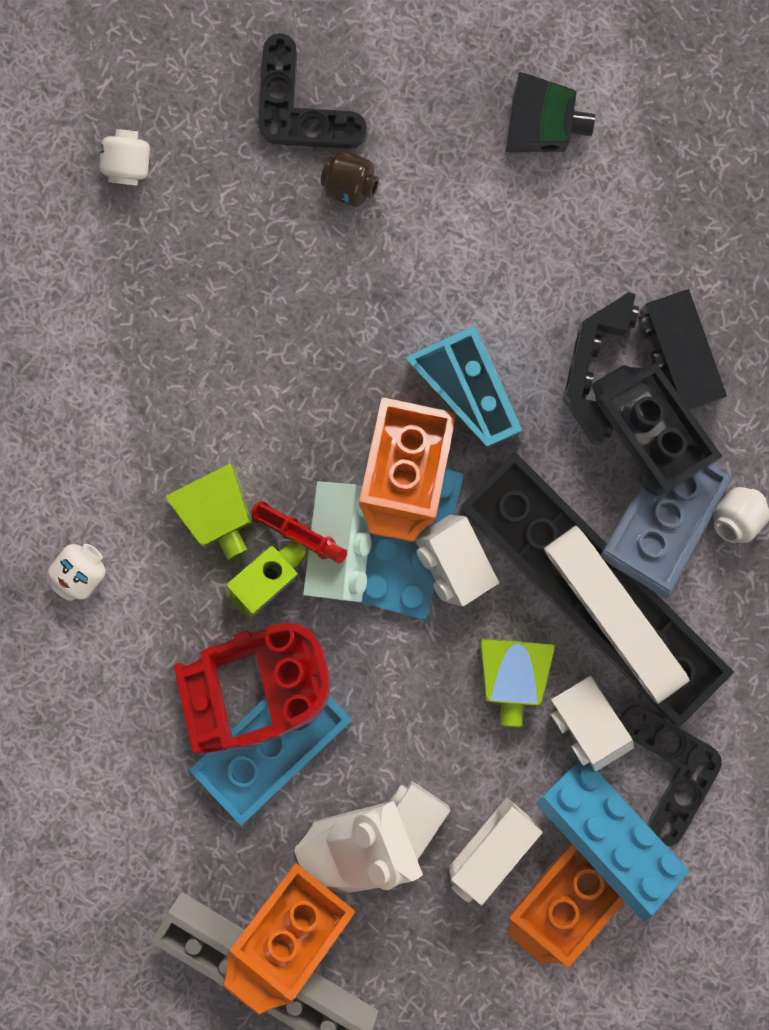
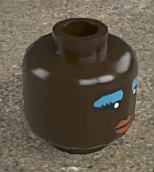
[321,151,379,207]

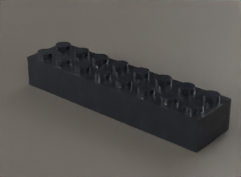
[458,452,734,727]

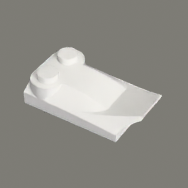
[294,801,423,894]

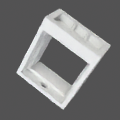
[448,797,543,906]

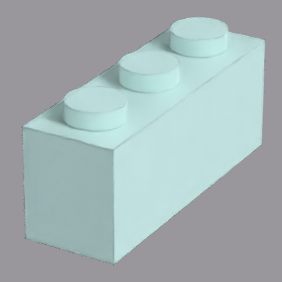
[303,481,372,602]

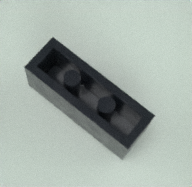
[638,289,727,411]

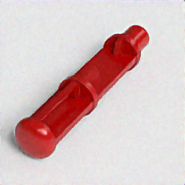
[251,501,347,564]

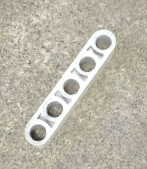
[544,525,690,704]

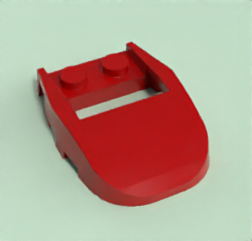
[174,623,330,754]

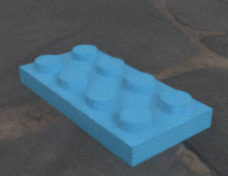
[360,469,464,620]
[189,694,353,826]
[535,760,689,922]

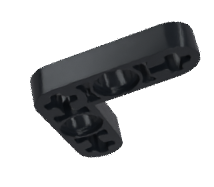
[258,33,367,149]
[619,706,722,846]

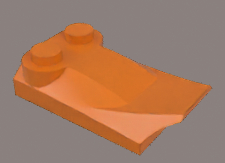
[359,398,456,542]
[508,840,625,968]
[223,863,356,1014]

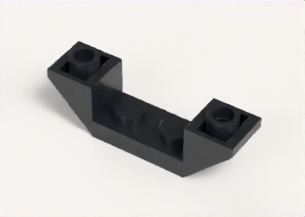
[563,292,639,445]

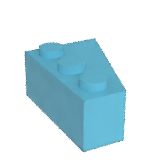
[405,325,524,448]

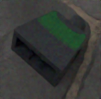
[505,72,596,152]

